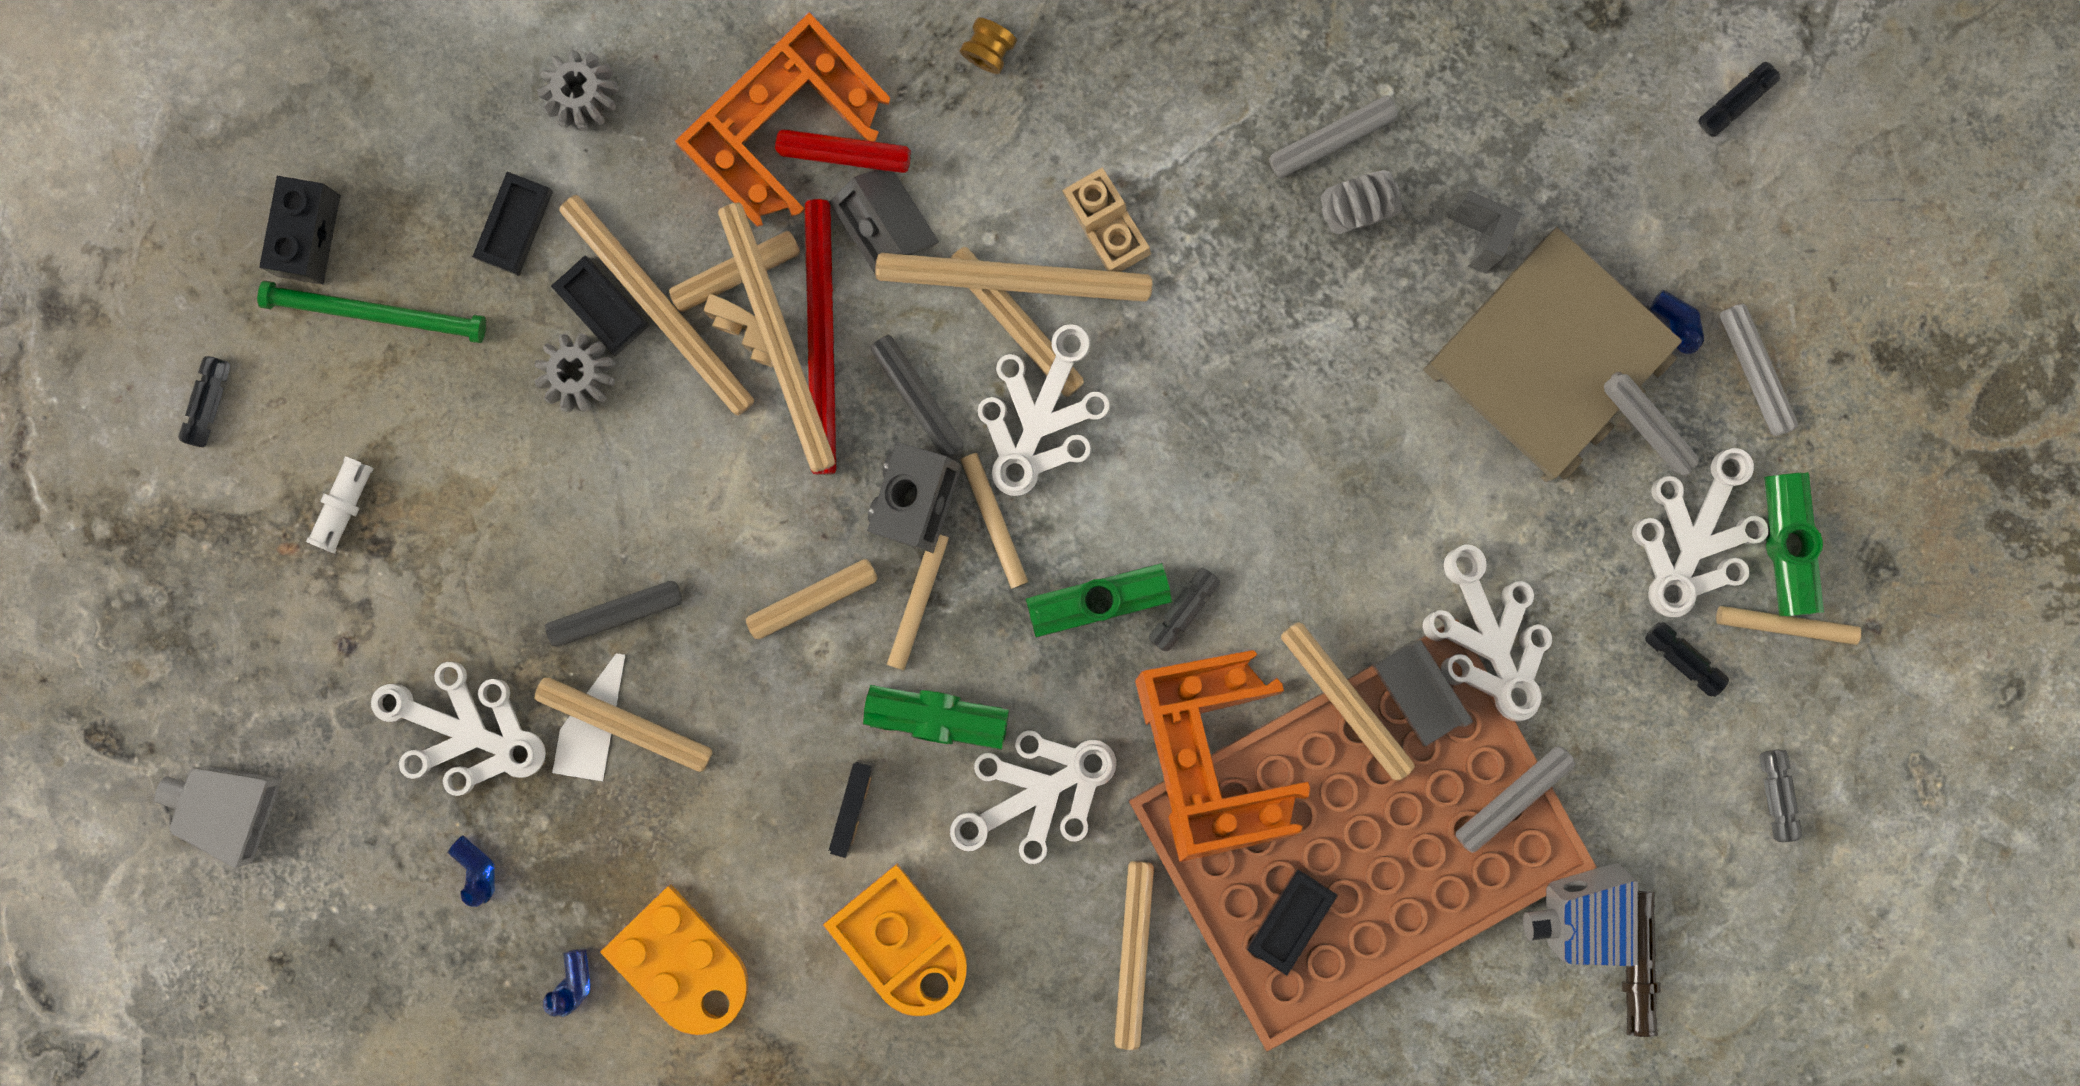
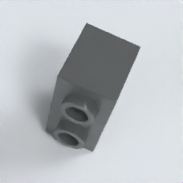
[867,442,962,553]

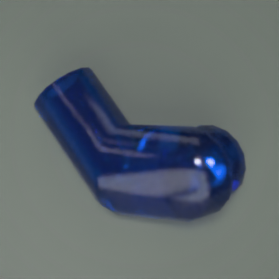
[1650,289,1704,354]
[447,835,495,907]
[543,949,591,1017]

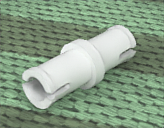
[306,456,374,554]

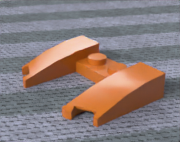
[675,12,891,227]
[1135,650,1310,862]

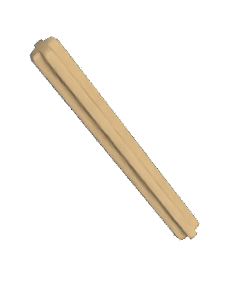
[559,195,754,416]
[718,203,835,472]
[875,253,1152,302]

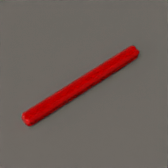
[805,199,837,475]

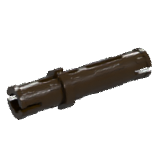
[1622,891,1661,1037]

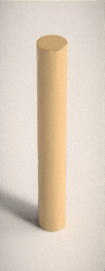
[960,453,1028,589]
[887,535,949,670]
[1716,606,1861,645]

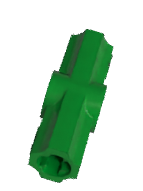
[1764,472,1824,616]
[1026,563,1172,638]
[863,685,1009,750]

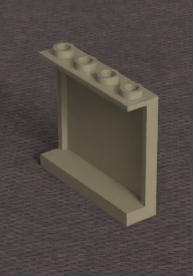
[1422,227,1682,482]

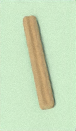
[950,247,1084,397]
[1281,622,1415,781]
[534,678,712,772]
[1114,861,1154,1050]

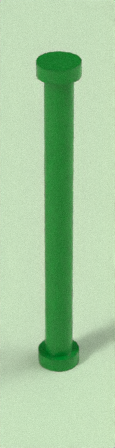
[257,280,486,343]

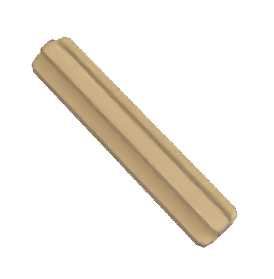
[669,231,800,312]
[746,559,877,639]

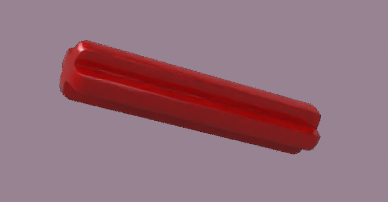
[775,129,911,173]

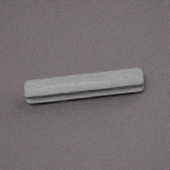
[1269,96,1398,178]
[1720,303,1798,436]
[1604,372,1699,476]
[1455,746,1576,853]

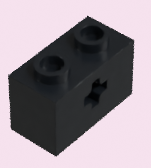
[259,175,341,285]

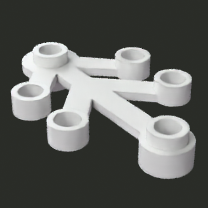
[978,324,1111,496]
[1632,448,1769,617]
[1423,545,1552,722]
[371,662,546,796]
[950,730,1116,864]

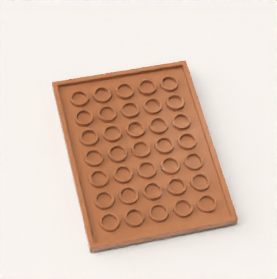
[1128,619,1597,1052]

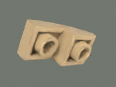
[1062,167,1151,272]
[703,293,774,368]

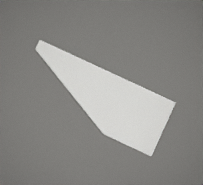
[552,653,625,781]

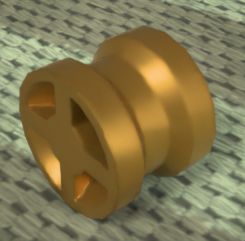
[959,17,1017,74]

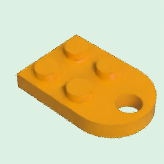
[823,863,967,1016]
[600,884,749,1035]

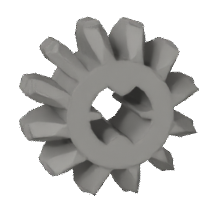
[537,49,619,131]
[1320,170,1402,234]
[535,333,615,413]

